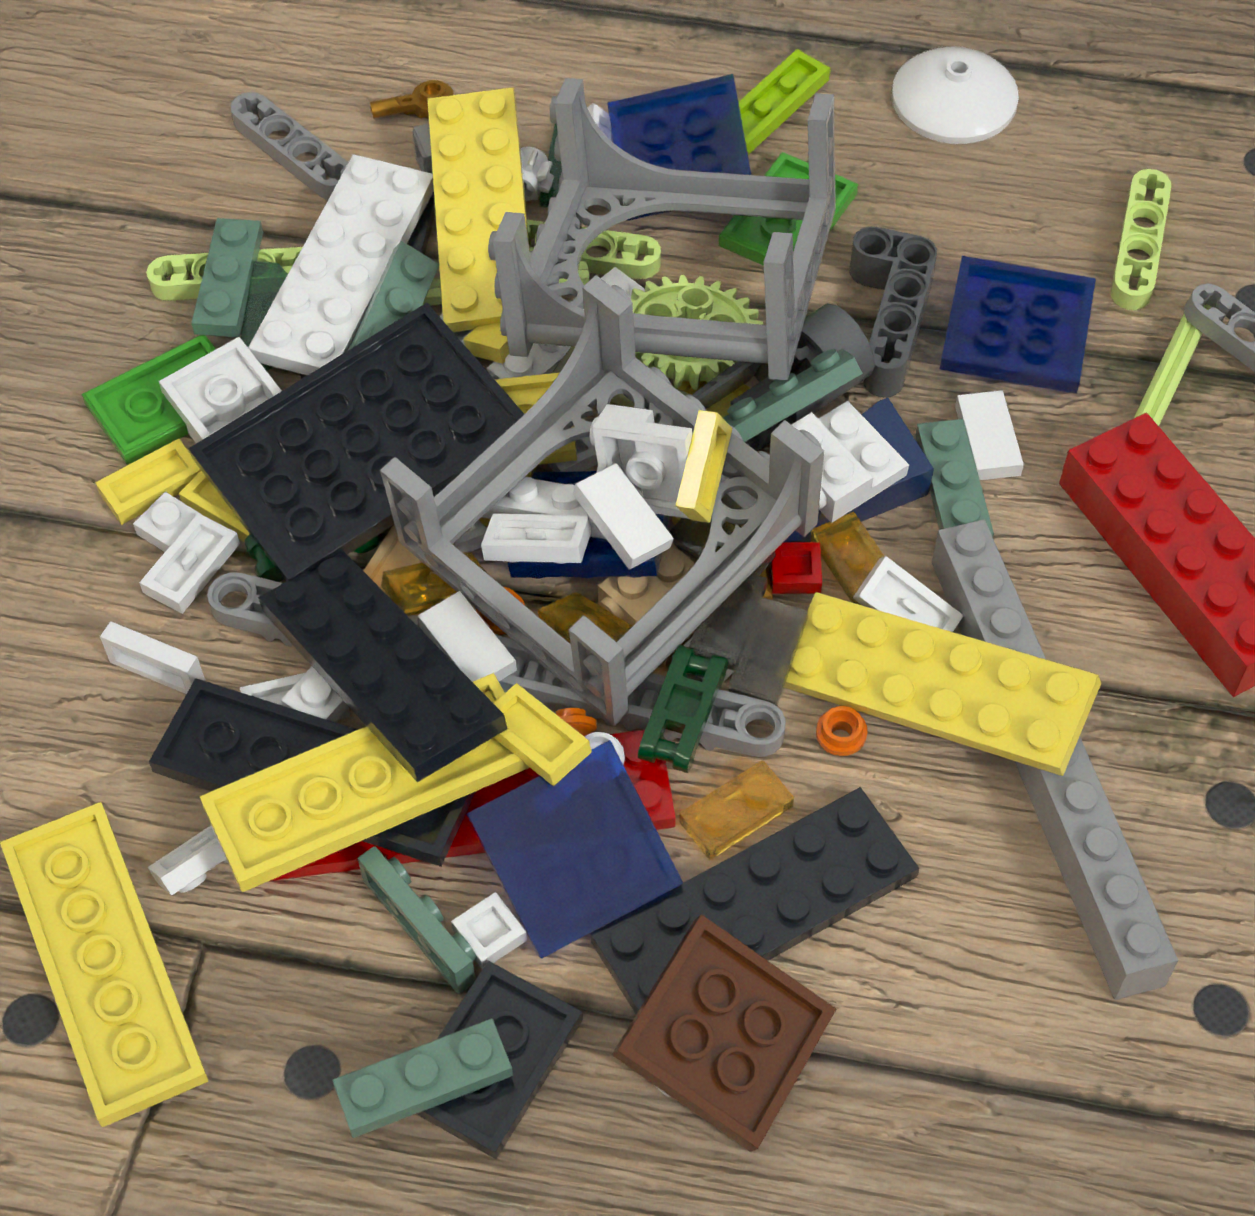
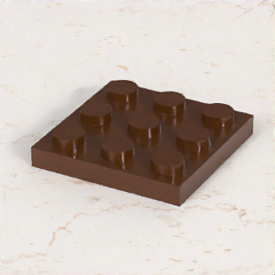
[612,914,836,1152]

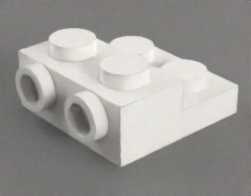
[159,337,282,443]
[792,401,909,523]
[590,404,693,519]

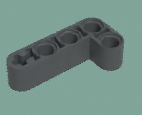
[850,226,937,398]

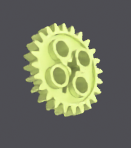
[631,275,763,390]

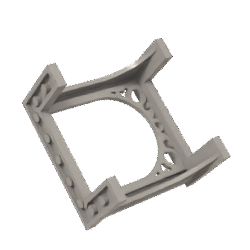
[488,78,836,380]
[380,275,824,726]

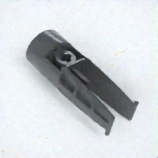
[657,303,875,451]

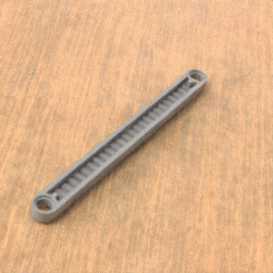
[207,572,786,757]

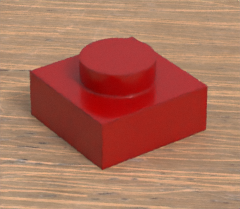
[771,542,822,594]

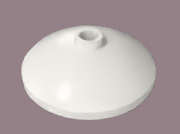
[892,47,1018,144]

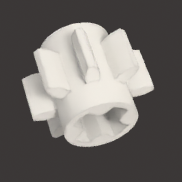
[521,147,555,201]

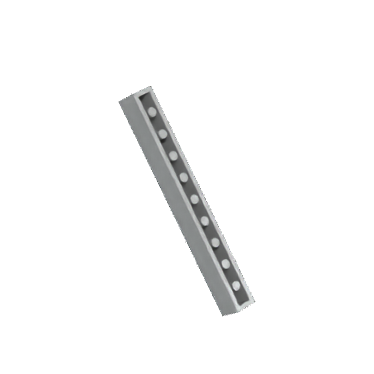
[932,519,1178,1000]

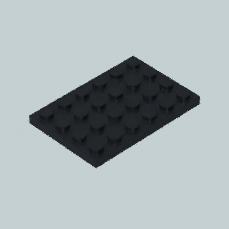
[188,303,524,582]

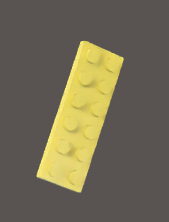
[427,87,530,332]
[776,592,1101,776]
[200,673,530,893]
[0,802,209,1128]

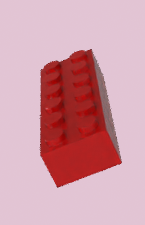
[1059,412,1255,697]

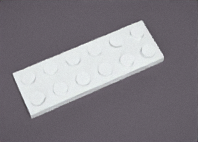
[248,154,434,375]

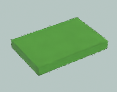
[718,152,858,266]
[82,335,216,465]

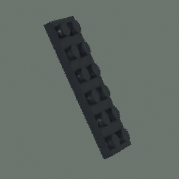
[258,552,507,782]
[149,678,476,867]
[590,787,919,1014]

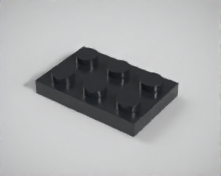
[417,961,583,1159]

